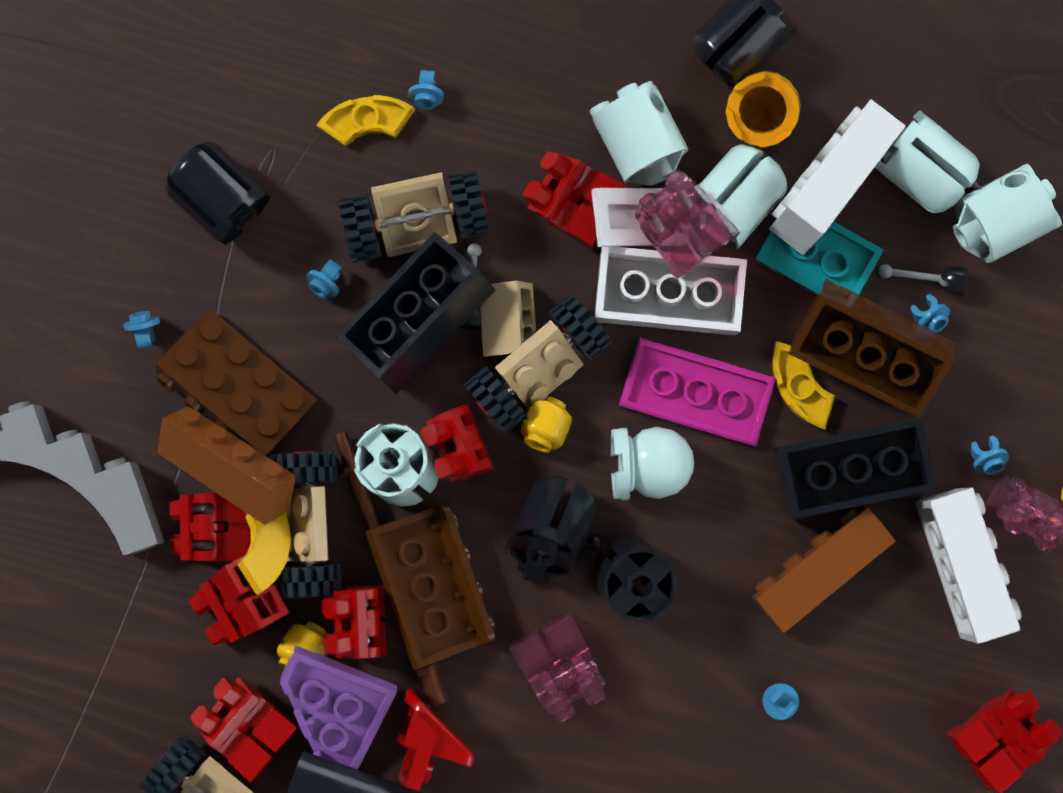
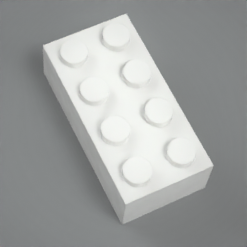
[769,99,905,255]
[594,247,747,336]
[914,488,1021,644]

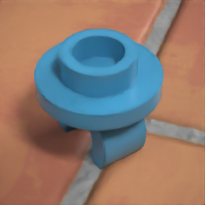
[408,70,444,110]
[306,259,342,298]
[911,294,950,333]
[123,311,160,349]
[971,436,1009,475]
[762,683,799,720]

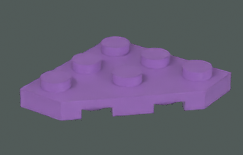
[280,645,397,770]

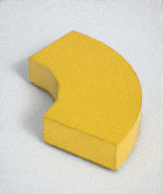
[316,95,415,147]
[772,341,835,430]
[237,513,290,595]

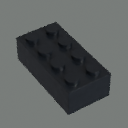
[335,232,496,394]
[773,418,937,519]

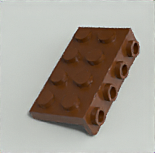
[155,308,317,458]
[365,503,495,670]

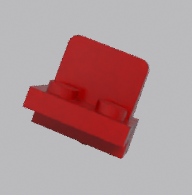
[396,688,474,791]

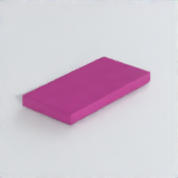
[619,337,776,447]

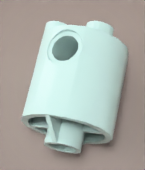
[590,81,688,186]
[953,164,1062,263]

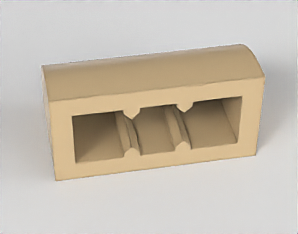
[480,281,536,357]

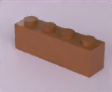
[157,406,296,525]
[752,507,896,633]

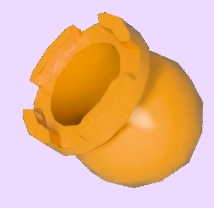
[726,71,801,147]

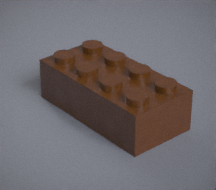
[789,279,956,418]

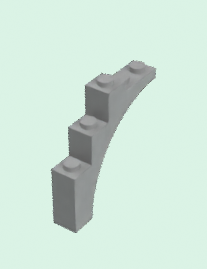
[0,401,165,556]

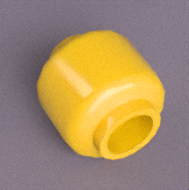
[520,397,572,453]
[276,621,328,668]

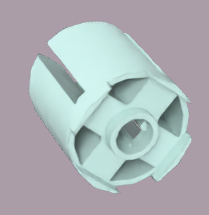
[874,110,980,213]
[684,144,787,249]
[354,424,439,507]

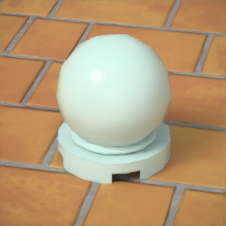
[611,427,695,500]

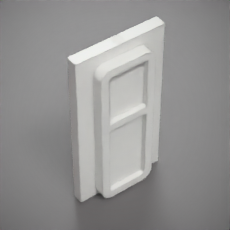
[591,188,691,247]

